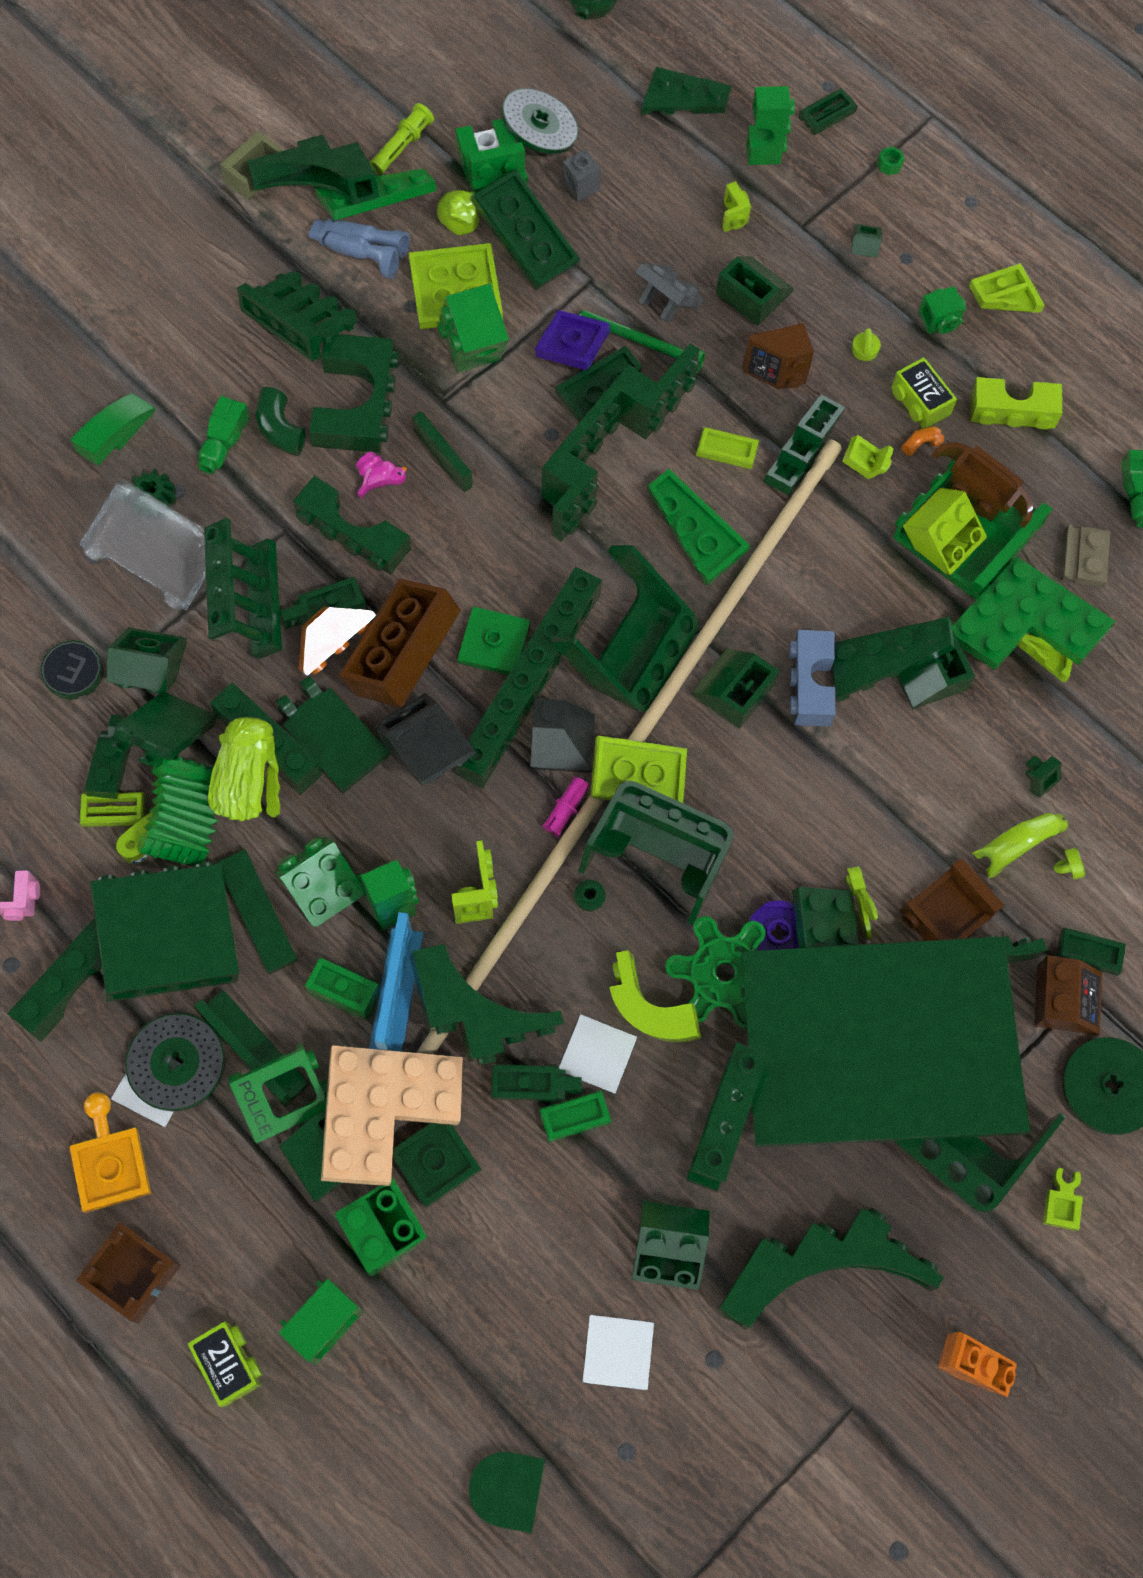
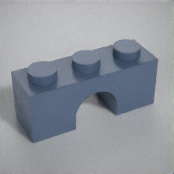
[789,630,835,727]

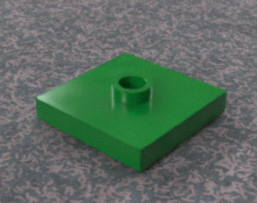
[457,606,531,675]

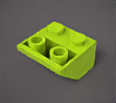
[903,488,987,575]

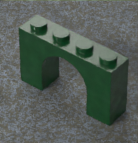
[309,334,399,453]

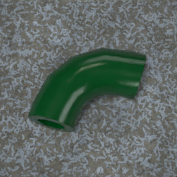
[255,387,306,456]

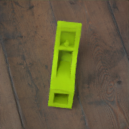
[609,950,702,1042]

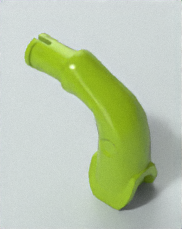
[972,813,1068,878]

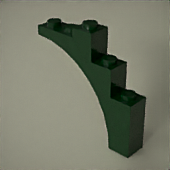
[717,1207,944,1330]

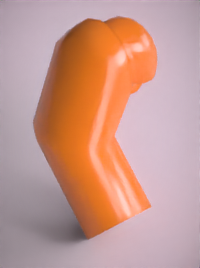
[901,426,945,456]

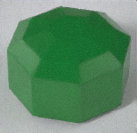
[876,146,905,175]

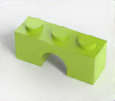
[970,377,1063,429]

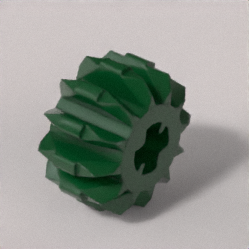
[126,468,177,520]

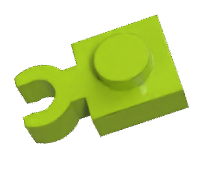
[1043,1168,1083,1231]

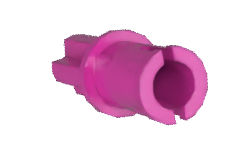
[542,777,589,837]

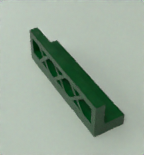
[194,990,310,1107]

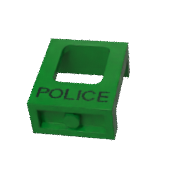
[228,1043,328,1144]

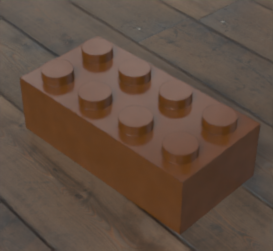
[339,578,461,708]

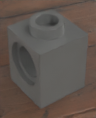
[562,149,601,202]

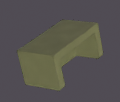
[220,131,282,200]

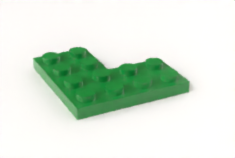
[952,556,1115,671]

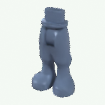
[309,218,410,280]

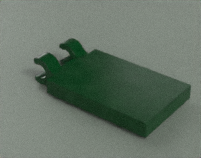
[276,676,390,794]
[111,692,217,766]

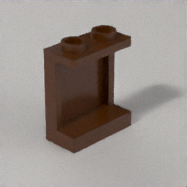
[900,858,1004,941]

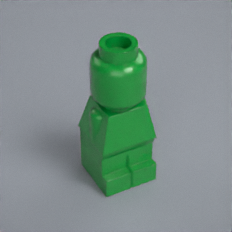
[197,396,250,474]
[1121,450,1143,528]

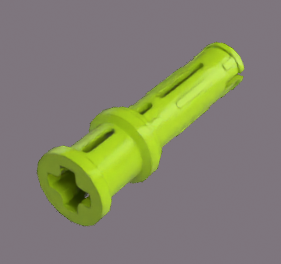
[369,103,434,175]

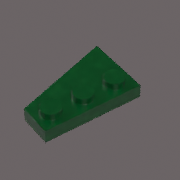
[641,67,732,115]

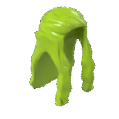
[208,717,280,821]

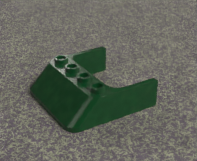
[551,545,698,711]
[893,1112,1066,1212]

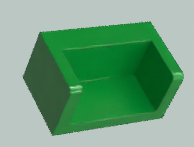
[305,958,380,1021]

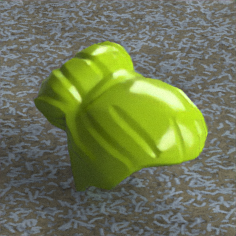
[437,190,479,235]

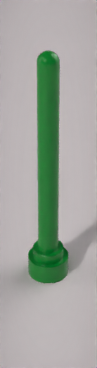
[579,310,706,373]

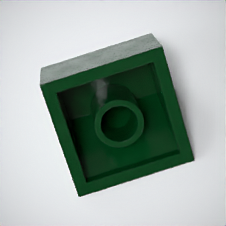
[106,627,187,694]

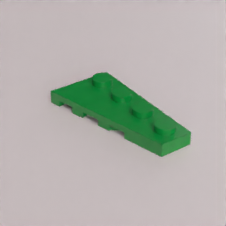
[647,469,750,586]

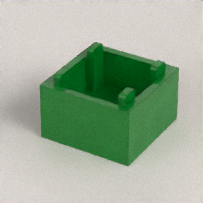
[278,1279,364,1365]

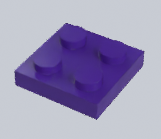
[535,310,610,370]

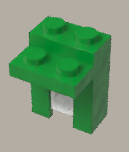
[455,119,528,193]

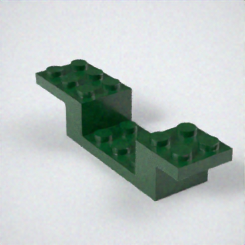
[541,343,700,542]

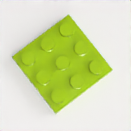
[408,243,503,329]

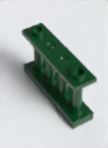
[204,518,282,659]
[686,1043,768,1192]

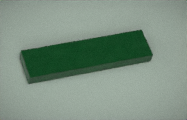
[217,849,298,975]

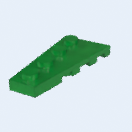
[314,169,436,221]

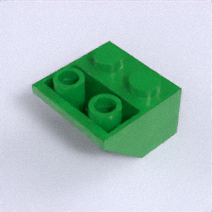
[334,1178,428,1277]

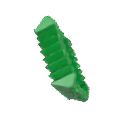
[138,756,219,867]

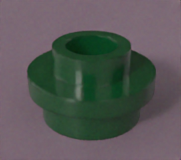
[574,880,606,912]

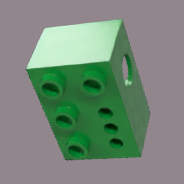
[437,283,509,373]

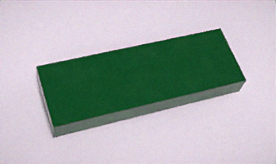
[412,411,473,492]

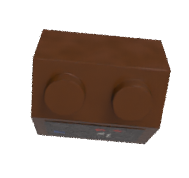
[742,323,814,390]
[1034,956,1102,1035]

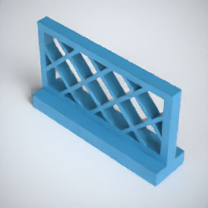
[369,912,424,1052]

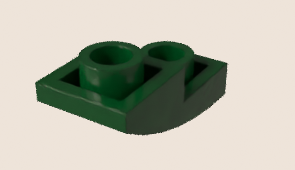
[988,935,1048,963]

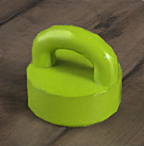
[851,329,881,361]
[1053,847,1086,880]

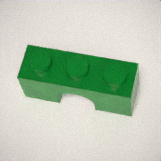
[746,86,795,165]

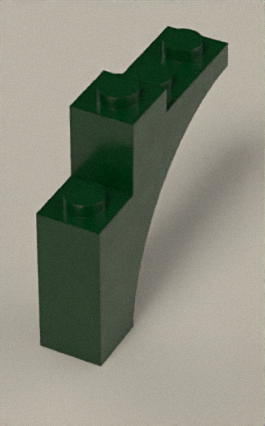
[247,134,380,205]
[409,944,564,1066]

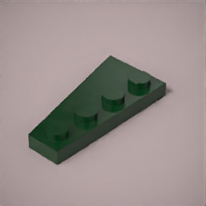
[833,617,955,702]

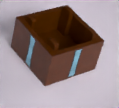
[76,1222,181,1324]

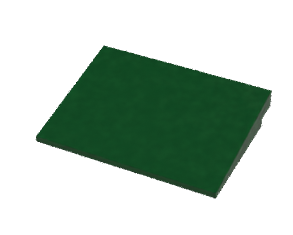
[742,937,1030,1148]

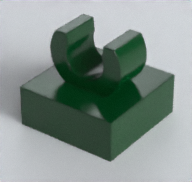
[1025,756,1062,798]

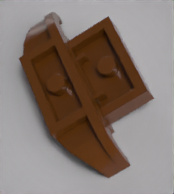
[931,442,1033,528]

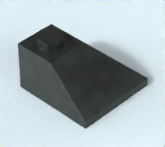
[530,699,595,773]

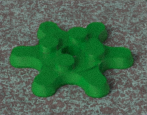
[665,916,765,1029]

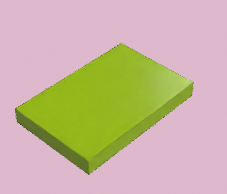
[590,736,687,803]

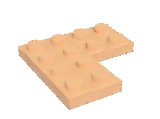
[321,1045,463,1186]

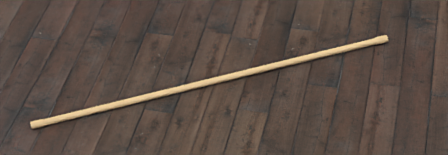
[416,440,842,1055]

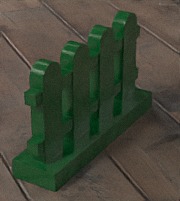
[237,272,357,362]

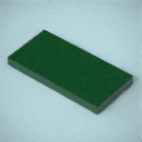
[470,169,581,291]

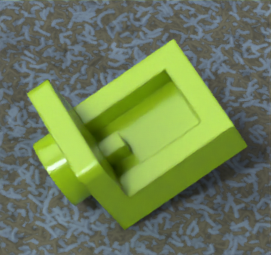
[722,181,751,232]
[842,435,894,480]

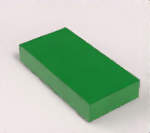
[539,1090,612,1142]

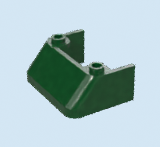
[578,781,734,926]

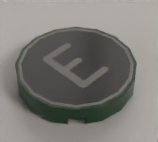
[40,640,104,700]

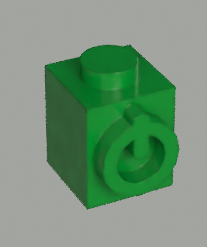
[918,286,966,334]

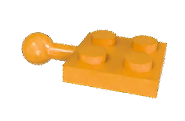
[69,1092,152,1213]

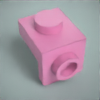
[0,870,40,921]

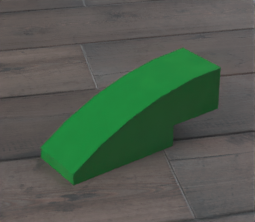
[70,393,156,466]

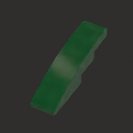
[763,395,846,495]

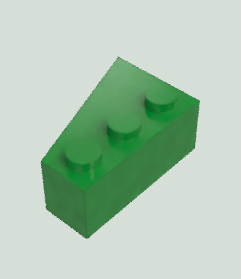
[357,859,419,931]

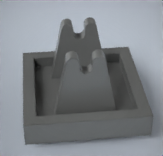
[636,262,704,322]

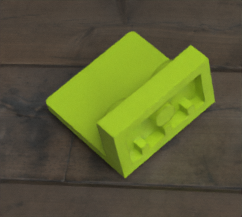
[451,840,498,924]

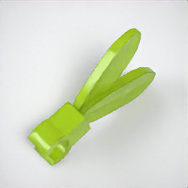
[845,866,878,940]

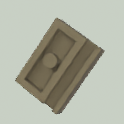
[1061,525,1111,588]

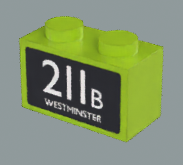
[891,357,957,429]
[188,1321,263,1407]

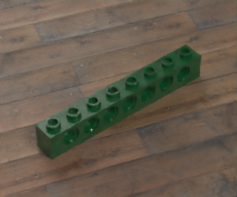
[456,566,602,789]

